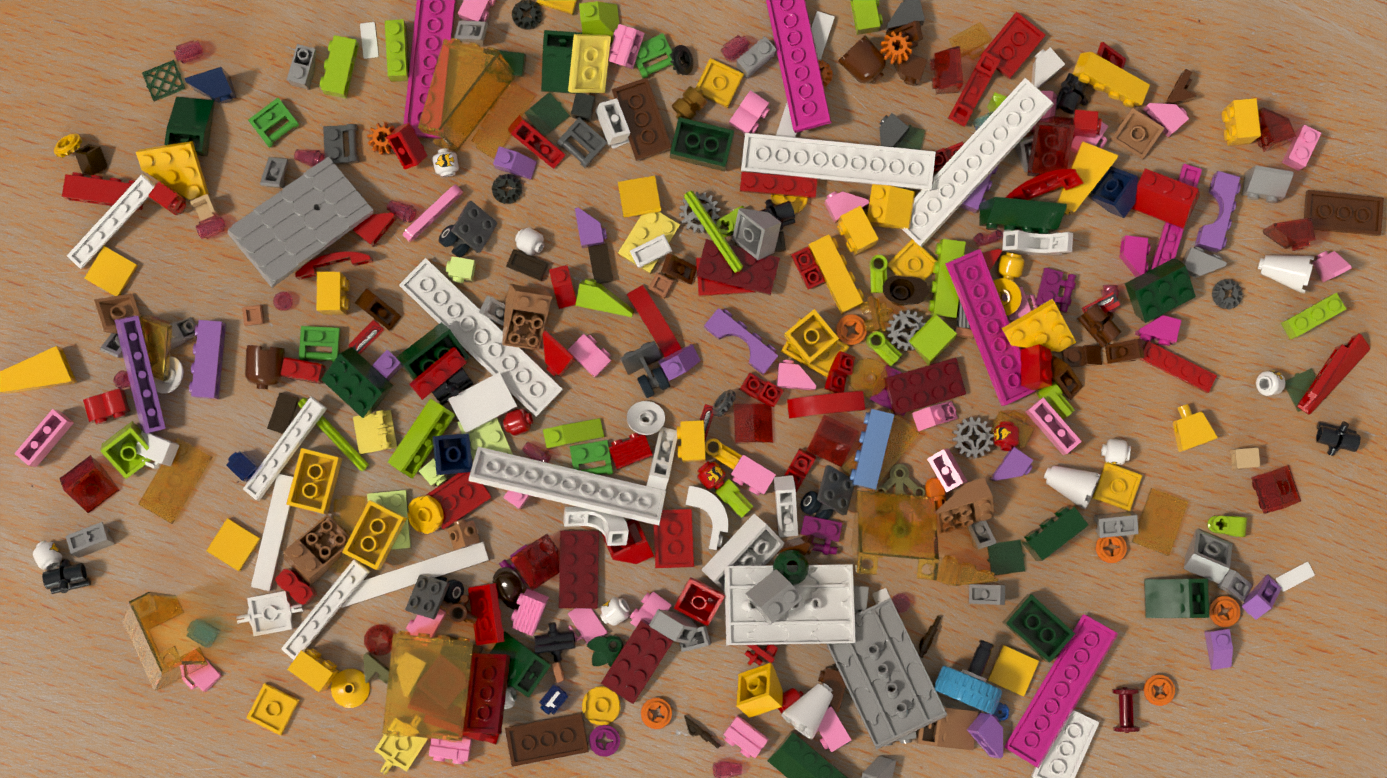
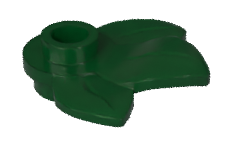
[587,635,623,667]

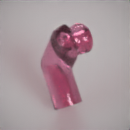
[974,229,1003,246]

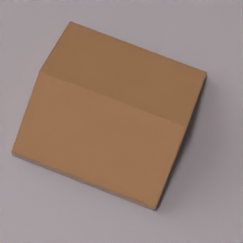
[1111,107,1165,159]
[94,293,143,334]

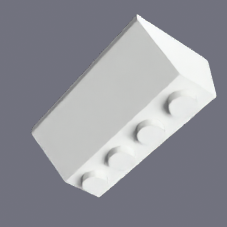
[702,514,784,592]

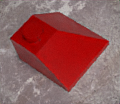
[543,331,576,377]
[602,519,654,564]

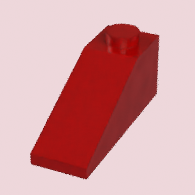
[508,114,566,169]

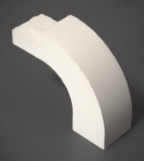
[1002,230,1073,256]
[686,486,728,550]
[563,506,629,546]

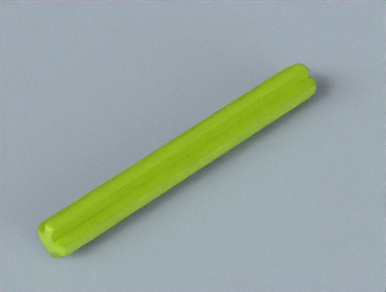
[684,190,743,273]
[298,398,369,471]

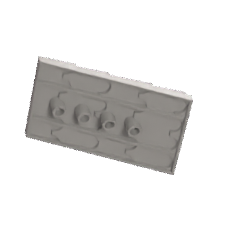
[228,157,374,288]
[826,598,947,749]

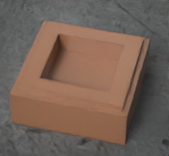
[648,272,674,298]
[242,304,265,326]
[954,327,974,339]
[552,661,565,683]

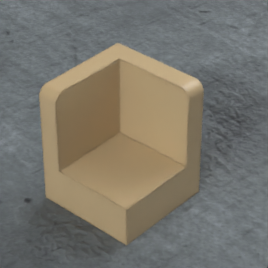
[190,194,220,223]
[1230,448,1260,470]

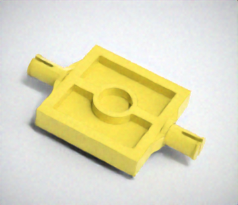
[374,714,429,775]

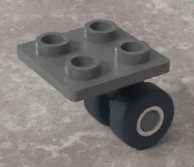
[439,201,497,257]
[620,341,670,398]
[800,465,854,520]
[405,574,464,620]

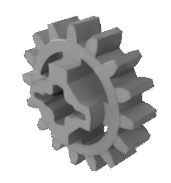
[679,192,720,234]
[886,309,925,352]
[952,417,994,459]

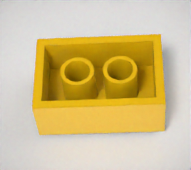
[286,448,343,514]
[342,500,407,570]

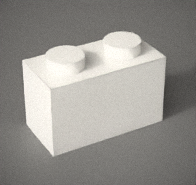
[596,98,630,146]

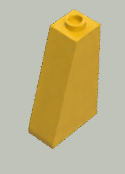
[1056,141,1118,215]
[0,346,77,394]

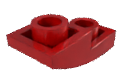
[933,141,964,173]
[790,246,825,290]
[824,351,855,393]
[739,373,784,407]
[784,448,816,492]

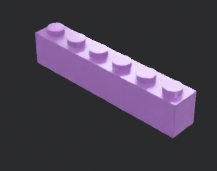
[115,315,166,433]

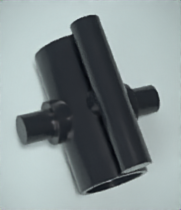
[1056,73,1089,114]
[760,199,796,231]
[432,367,474,406]
[1316,421,1361,456]
[42,559,91,594]
[534,622,576,662]

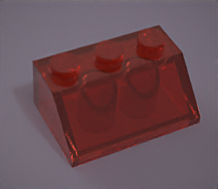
[1027,116,1075,177]

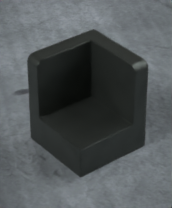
[571,93,596,122]

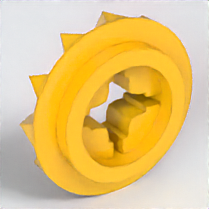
[54,134,82,158]

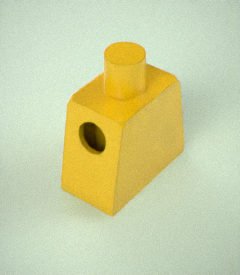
[1173,404,1217,452]

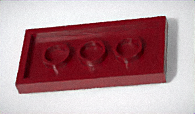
[696,239,780,296]
[884,357,966,415]
[559,531,599,609]
[601,619,674,704]
[463,653,510,734]

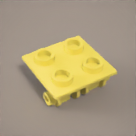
[353,410,397,455]

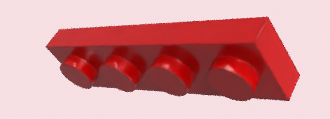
[740,172,817,199]
[1140,341,1217,393]

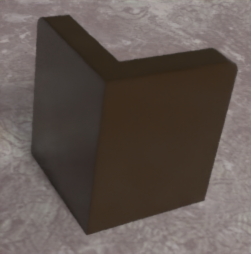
[74,144,108,175]

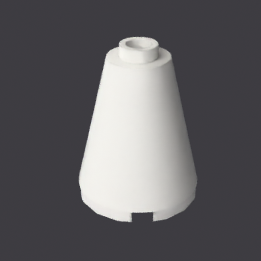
[1258,255,1314,294]
[1044,465,1101,510]
[781,683,833,739]

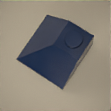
[185,67,236,104]
[1088,166,1138,218]
[433,433,472,475]

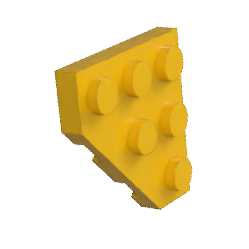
[136,141,209,200]
[1001,299,1076,352]

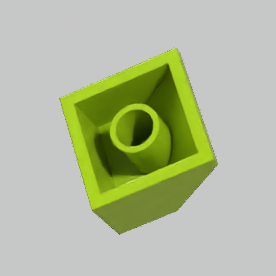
[100,421,151,479]

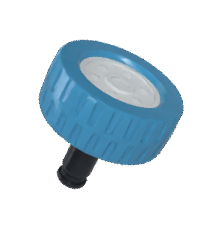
[934,640,1002,715]

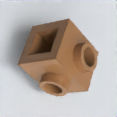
[447,519,480,550]

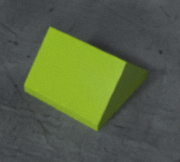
[909,314,957,365]

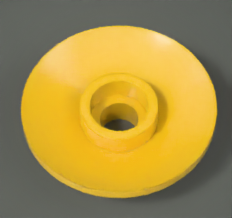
[993,278,1022,316]
[331,669,370,708]

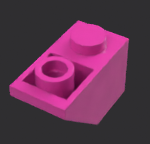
[1119,235,1150,277]
[1135,315,1181,346]

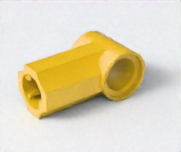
[705,438,742,470]

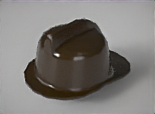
[883,276,929,306]
[493,567,527,610]

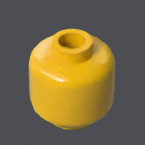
[998,252,1025,281]

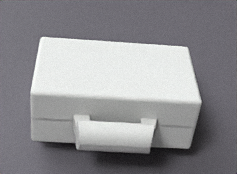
[136,431,179,469]

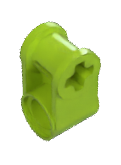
[716,206,745,238]
[1207,516,1247,537]

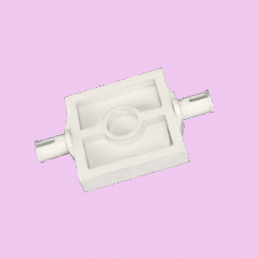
[236,591,304,636]

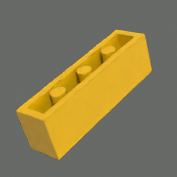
[1073,52,1150,108]
[808,234,864,315]

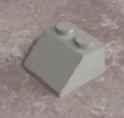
[1242,165,1294,203]
[732,208,781,260]
[1183,529,1233,584]
[745,569,803,625]

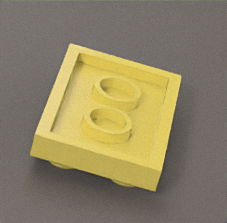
[568,34,611,93]
[618,212,680,273]

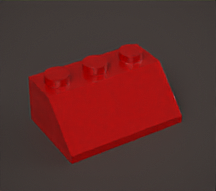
[1131,168,1200,229]

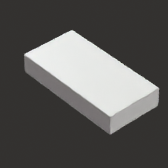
[630,234,672,269]

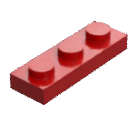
[409,347,467,400]

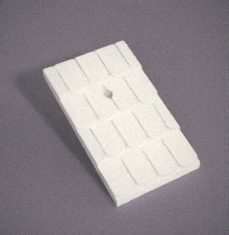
[724,564,856,645]

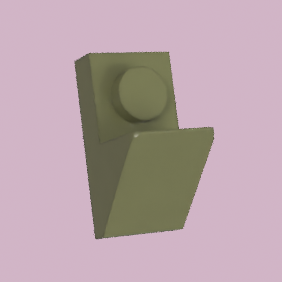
[363,652,399,684]

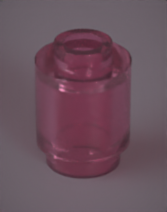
[721,35,750,62]
[174,40,204,64]
[196,215,226,239]

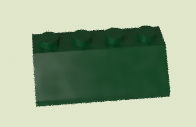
[979,197,1067,234]
[767,731,848,778]

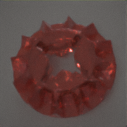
[364,624,395,656]

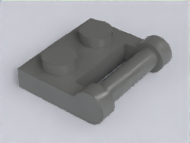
[557,118,608,168]
[323,124,359,165]

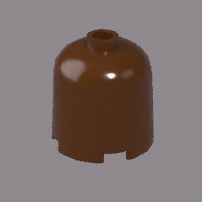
[838,35,886,84]
[245,345,285,389]

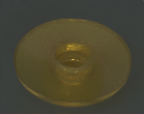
[849,358,888,397]

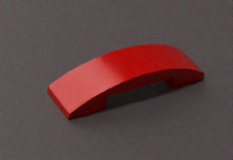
[948,51,1001,127]
[1005,169,1084,200]
[295,252,373,280]
[626,285,682,357]
[787,391,865,419]

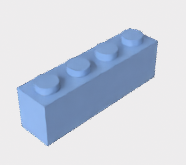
[850,409,894,490]

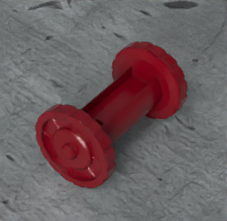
[1112,687,1140,733]

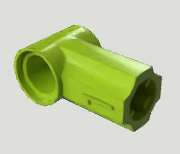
[869,255,888,293]
[866,331,902,367]
[1037,381,1075,420]
[715,479,753,518]

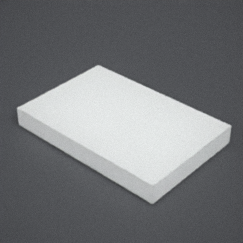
[448,372,518,433]

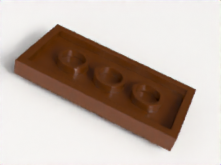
[611,78,671,161]
[1303,190,1384,236]
[505,713,589,767]

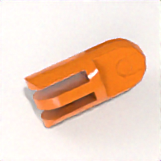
[925,477,947,520]

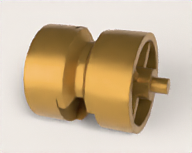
[671,86,707,120]

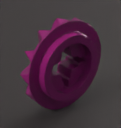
[589,725,620,757]

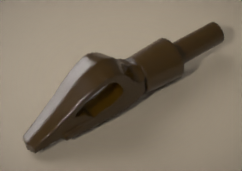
[919,616,941,658]
[684,715,721,749]

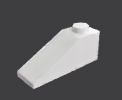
[646,427,677,490]
[774,475,798,537]

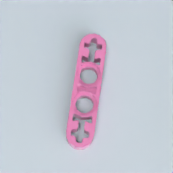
[403,184,463,242]

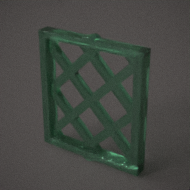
[142,60,186,102]

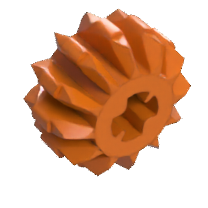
[880,31,913,64]
[367,122,395,155]

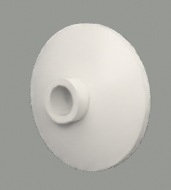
[152,356,184,394]
[627,401,665,435]

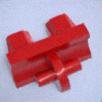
[744,645,778,666]

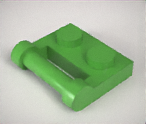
[635,33,673,79]
[248,98,299,148]
[299,326,341,362]
[570,440,613,475]

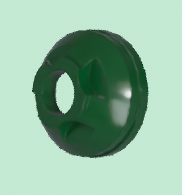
[773,550,809,586]

